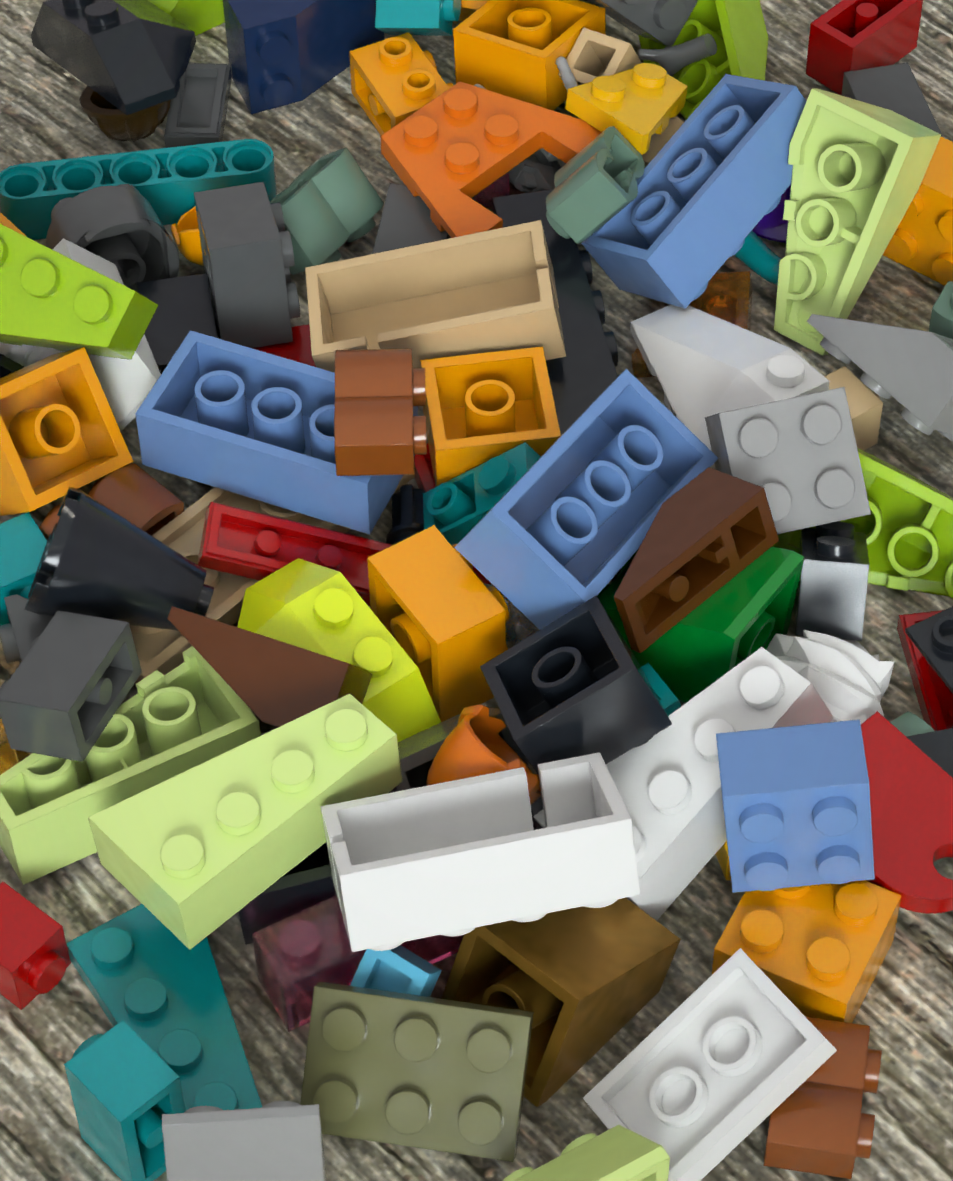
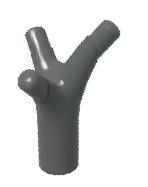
[637,34,717,77]

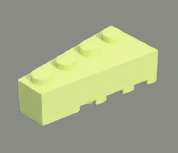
[0,646,261,885]
[88,694,402,950]

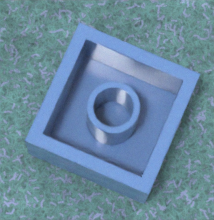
[716,719,875,893]

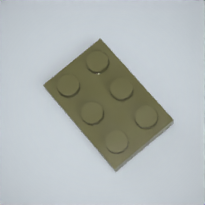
[300,981,534,1162]

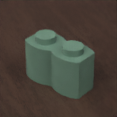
[546,126,645,244]
[270,147,384,275]

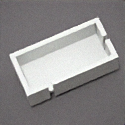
[320,752,640,952]

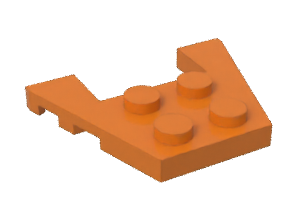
[381,81,602,238]

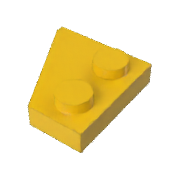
[565,63,688,155]

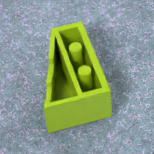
[0,224,158,360]

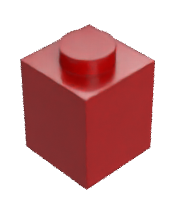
[0,882,71,1010]

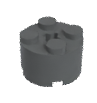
[46,184,179,292]

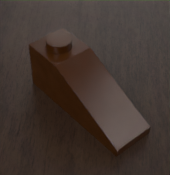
[614,467,779,653]
[167,606,373,727]

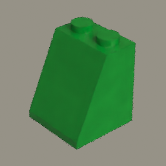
[597,547,804,703]

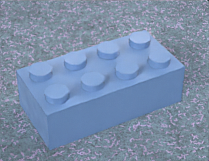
[581,74,806,309]
[135,330,418,535]
[454,369,718,630]

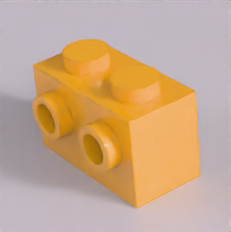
[349,32,454,135]

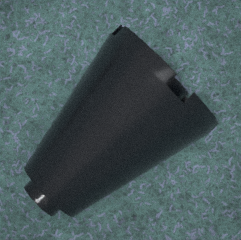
[24,486,214,631]

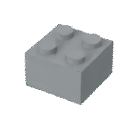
[705,387,871,534]

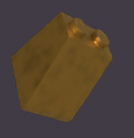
[441,898,681,1107]

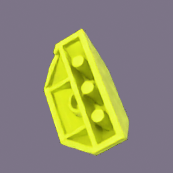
[237,558,441,742]

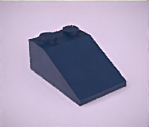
[223,0,385,114]

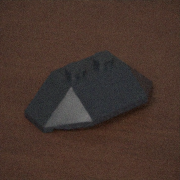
[31,0,196,115]

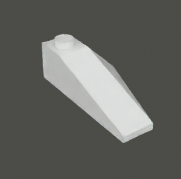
[630,305,830,469]

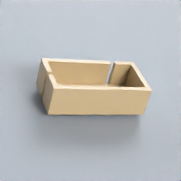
[305,220,566,373]

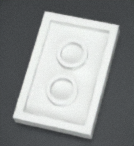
[583,948,837,1181]

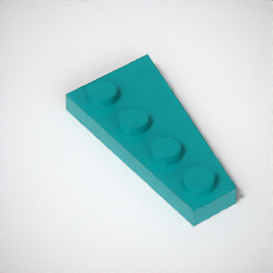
[66,904,262,1110]

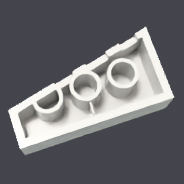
[533,647,834,921]

